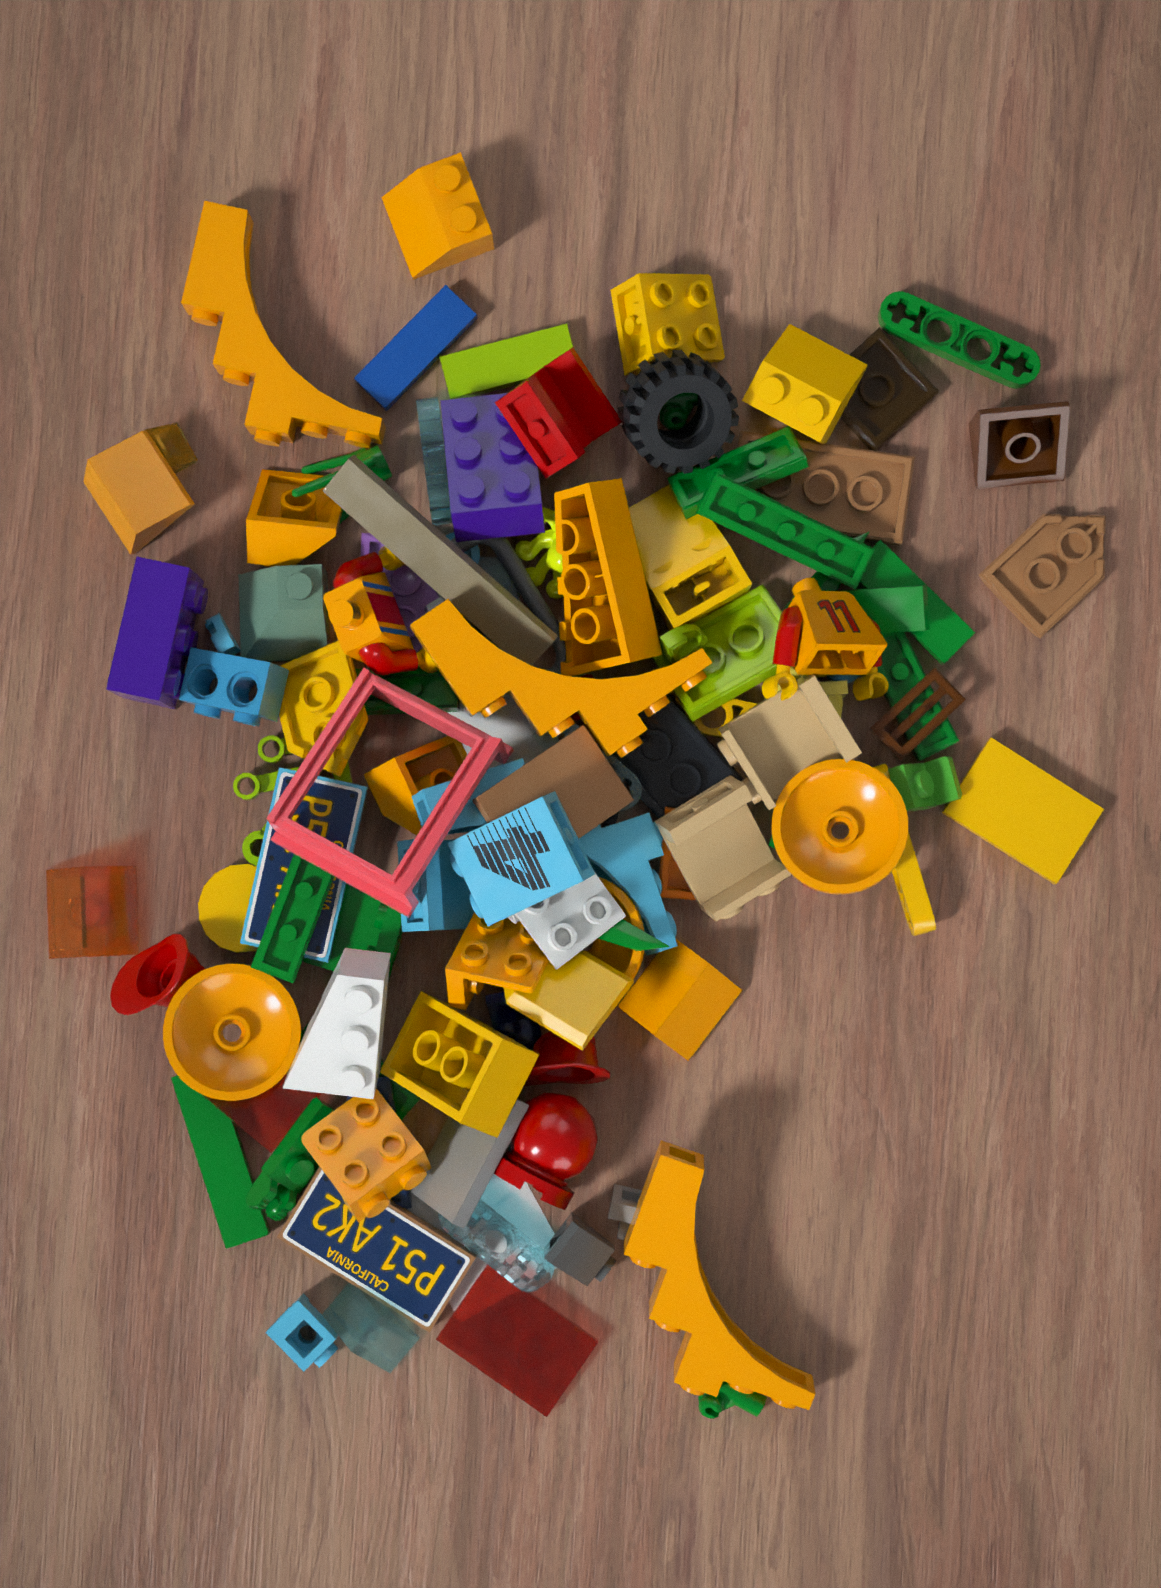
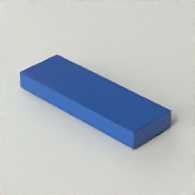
[354,284,478,412]

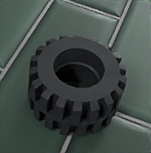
[618,350,739,474]

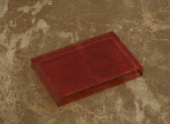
[436,1263,598,1417]

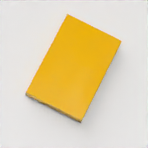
[941,737,1104,884]

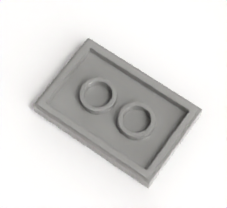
[410,1098,529,1228]

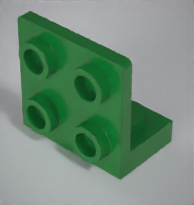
[303,884,403,984]

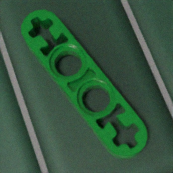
[877,291,1041,389]

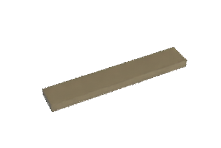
[323,455,558,666]

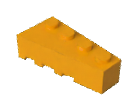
[554,478,663,676]

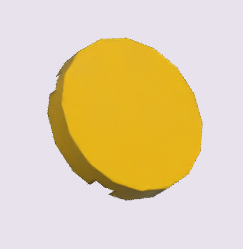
[198,864,258,953]

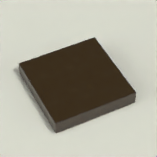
[840,327,939,451]

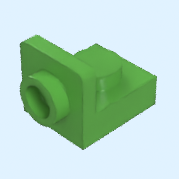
[888,756,962,812]

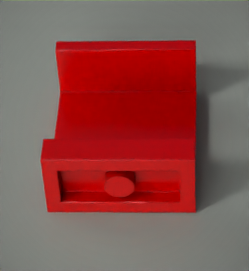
[495,347,622,478]

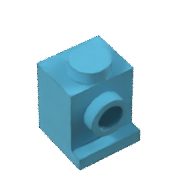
[265,1293,340,1372]

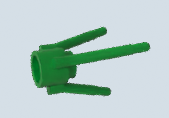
[292,445,393,525]

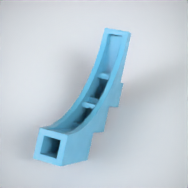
[412,758,678,956]

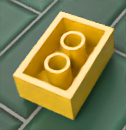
[380,991,539,1138]

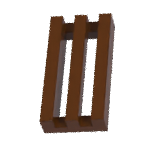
[869,667,966,761]

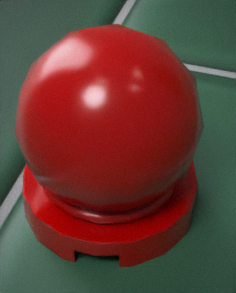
[494,1093,598,1210]

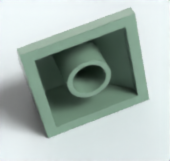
[238,564,330,662]

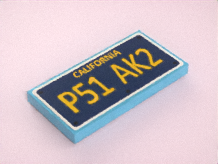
[240,767,368,963]

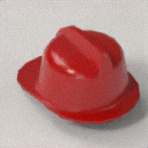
[110,934,206,1015]
[524,1031,610,1086]

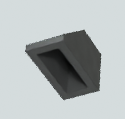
[544,1212,616,1286]

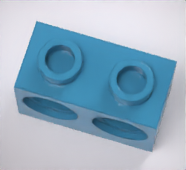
[179,647,289,727]

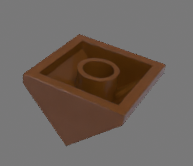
[969,401,1070,489]

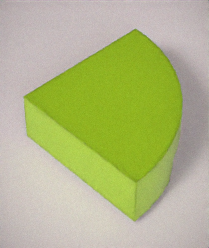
[660,624,709,664]

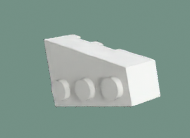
[283,948,391,1099]

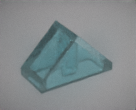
[322,1283,420,1373]

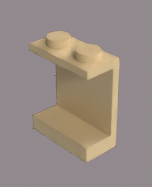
[717,674,862,810]
[654,776,792,921]

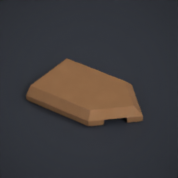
[979,514,1106,639]

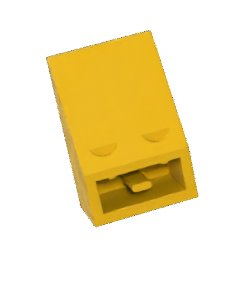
[629,485,752,631]

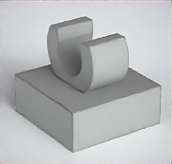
[608,1184,642,1240]

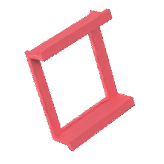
[266,668,514,918]

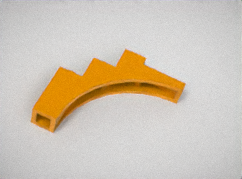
[181,201,386,448]
[410,599,712,758]
[624,1140,815,1410]

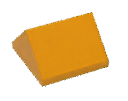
[83,430,195,555]
[618,938,742,1061]

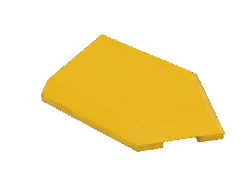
[279,640,368,777]
[503,950,634,1051]

